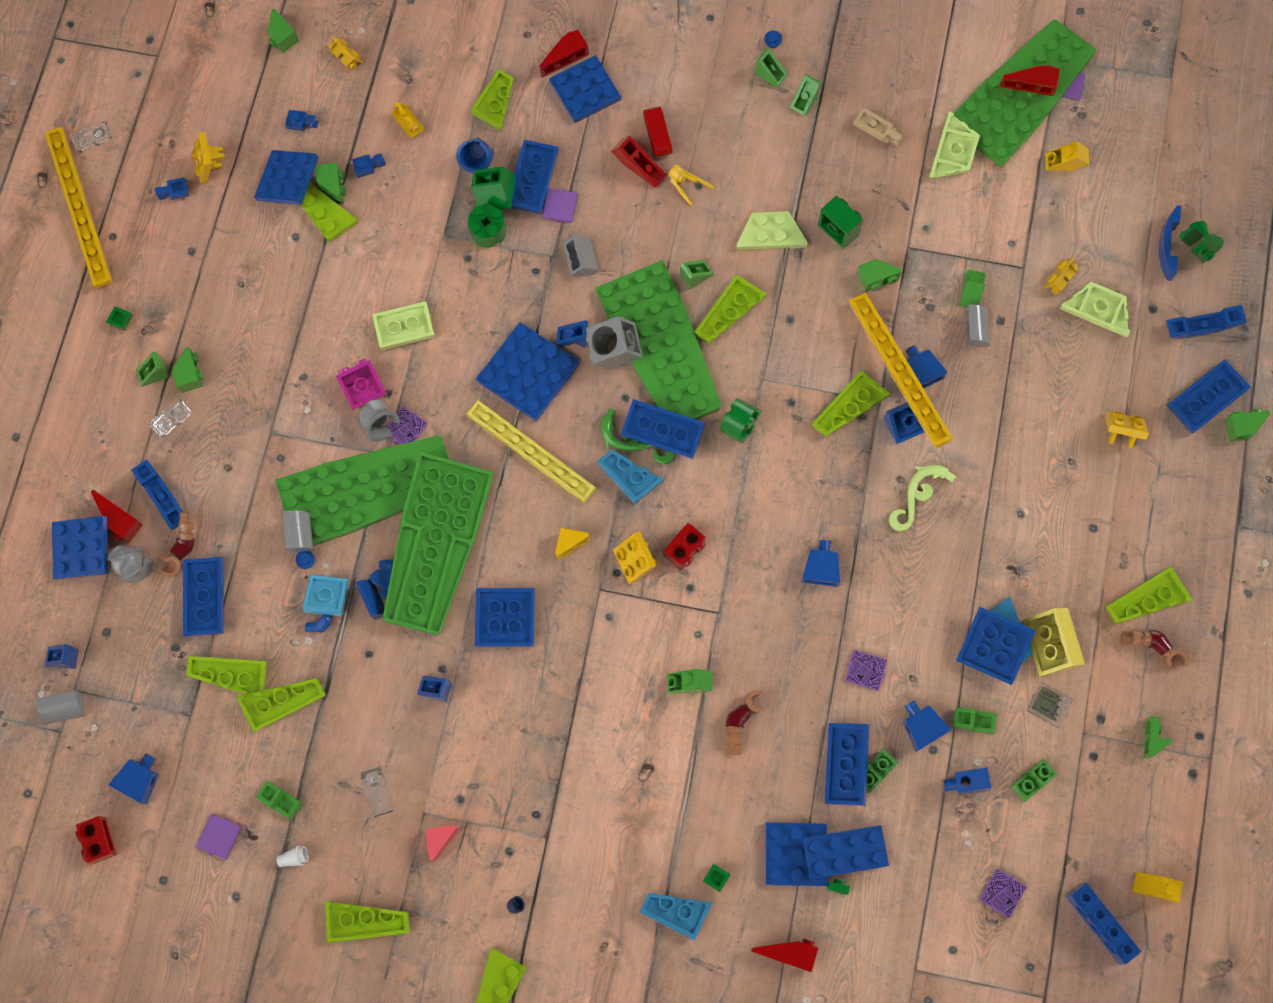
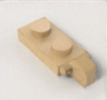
[853,108,903,146]

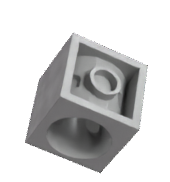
[585,316,643,369]

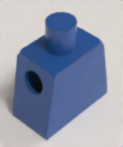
[905,345,947,389]
[801,540,840,587]
[903,701,951,752]
[109,753,159,805]
[943,767,991,795]

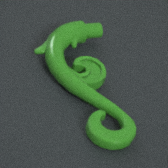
[601,408,675,465]

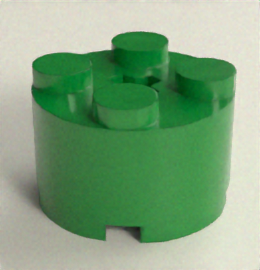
[468,205,506,248]
[720,398,761,443]

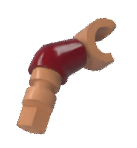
[157,512,195,577]
[1121,629,1190,668]
[725,690,764,755]

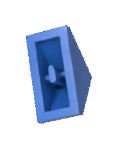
[45,644,79,669]
[417,676,452,703]

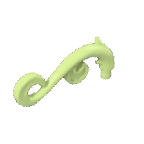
[888,465,957,532]

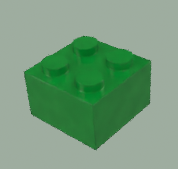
[818,195,863,249]

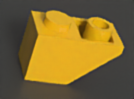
[1045,141,1090,171]

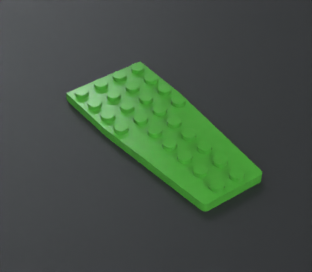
[954,20,1095,168]
[595,260,721,420]
[276,436,449,546]
[383,451,494,635]

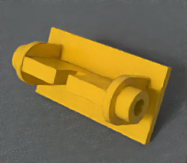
[328,36,364,70]
[391,102,425,139]
[1043,257,1078,295]

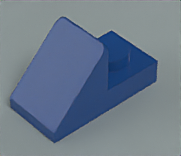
[556,320,588,348]

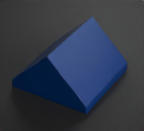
[884,402,925,444]

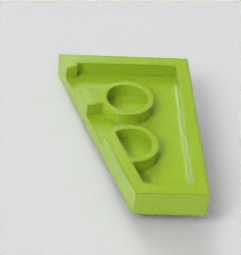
[470,68,514,131]

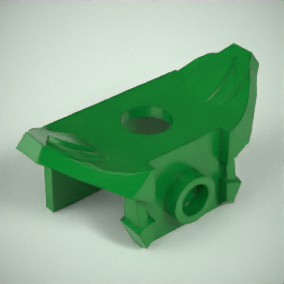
[1180,220,1224,263]

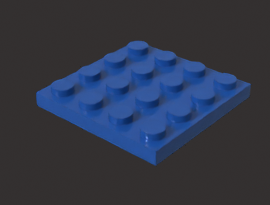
[476,322,580,422]

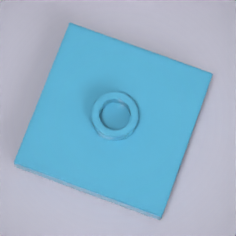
[302,575,349,616]

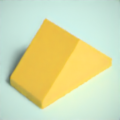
[555,528,591,561]

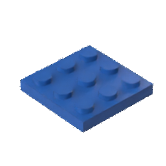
[549,55,621,124]
[254,150,319,205]
[52,516,108,580]
[475,588,535,647]
[956,606,1036,685]
[766,822,827,886]

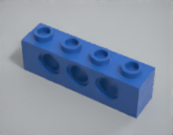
[1065,883,1142,965]

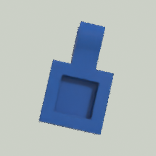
[285,110,319,131]
[352,153,386,178]
[155,177,189,200]

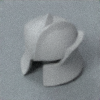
[356,400,400,441]
[107,545,153,583]

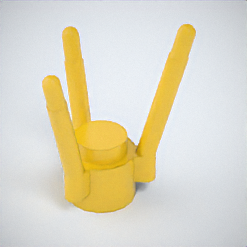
[668,164,714,205]

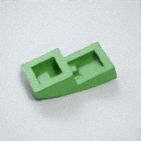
[953,707,997,735]
[256,780,303,820]

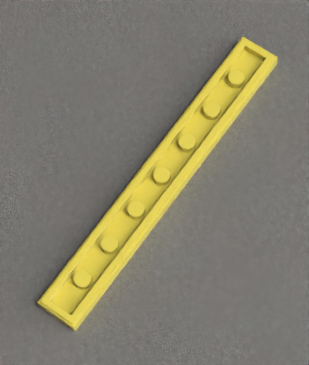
[466,400,596,504]

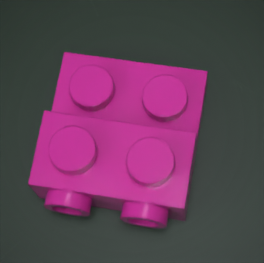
[336,358,387,410]

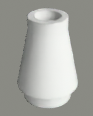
[276,846,309,868]

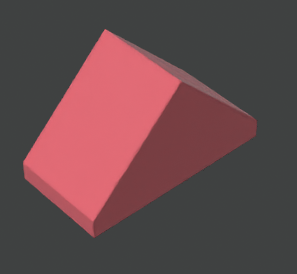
[425,825,459,862]

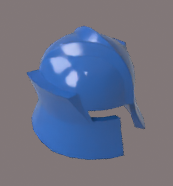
[456,137,494,173]

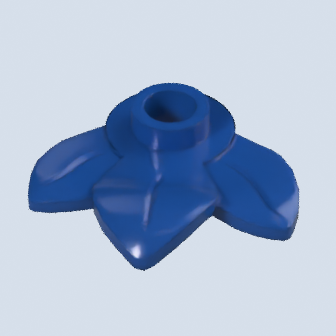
[369,560,393,598]

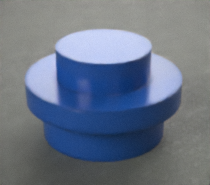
[764,30,782,48]
[296,551,315,569]

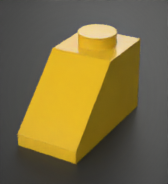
[1132,872,1183,903]

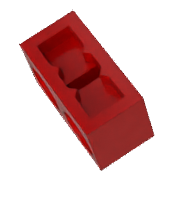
[663,523,706,570]
[75,816,117,864]

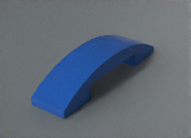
[1159,205,1181,281]
[1166,305,1247,339]
[131,459,183,531]

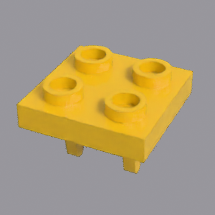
[191,133,225,183]
[1105,411,1149,448]
[613,532,657,584]

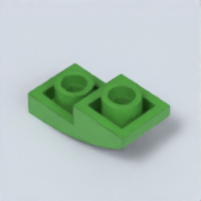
[866,749,899,793]
[1011,759,1057,802]

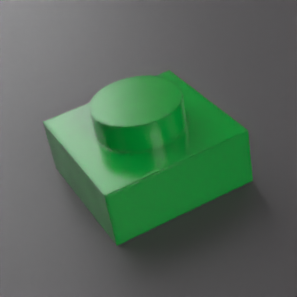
[106,306,133,331]
[703,863,731,892]
[826,879,850,895]

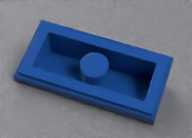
[356,580,385,620]

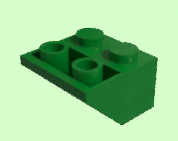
[471,166,516,210]

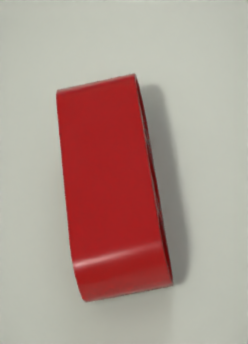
[643,106,673,158]

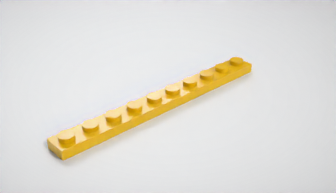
[44,127,113,289]
[849,293,953,449]

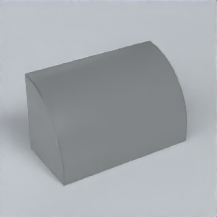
[563,235,599,277]
[965,305,990,346]
[283,510,313,553]
[36,690,85,724]

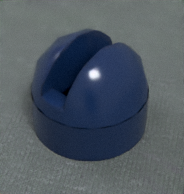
[507,896,525,914]

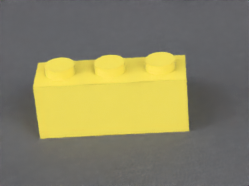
[1023,608,1085,677]

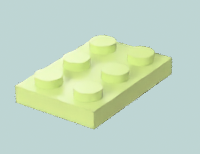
[372,301,435,350]

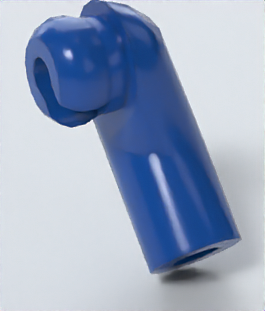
[305,614,332,633]

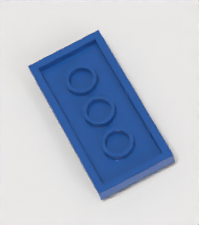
[511,140,559,214]
[1167,359,1251,434]
[621,399,705,460]
[183,557,224,637]
[824,723,870,806]
[802,825,889,880]

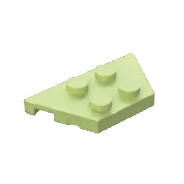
[929,111,980,179]
[736,211,808,250]
[1060,282,1130,337]

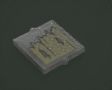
[1027,682,1073,728]

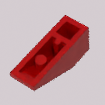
[539,29,589,78]
[1000,65,1060,96]
[611,135,667,188]
[91,490,143,543]
[751,938,819,972]

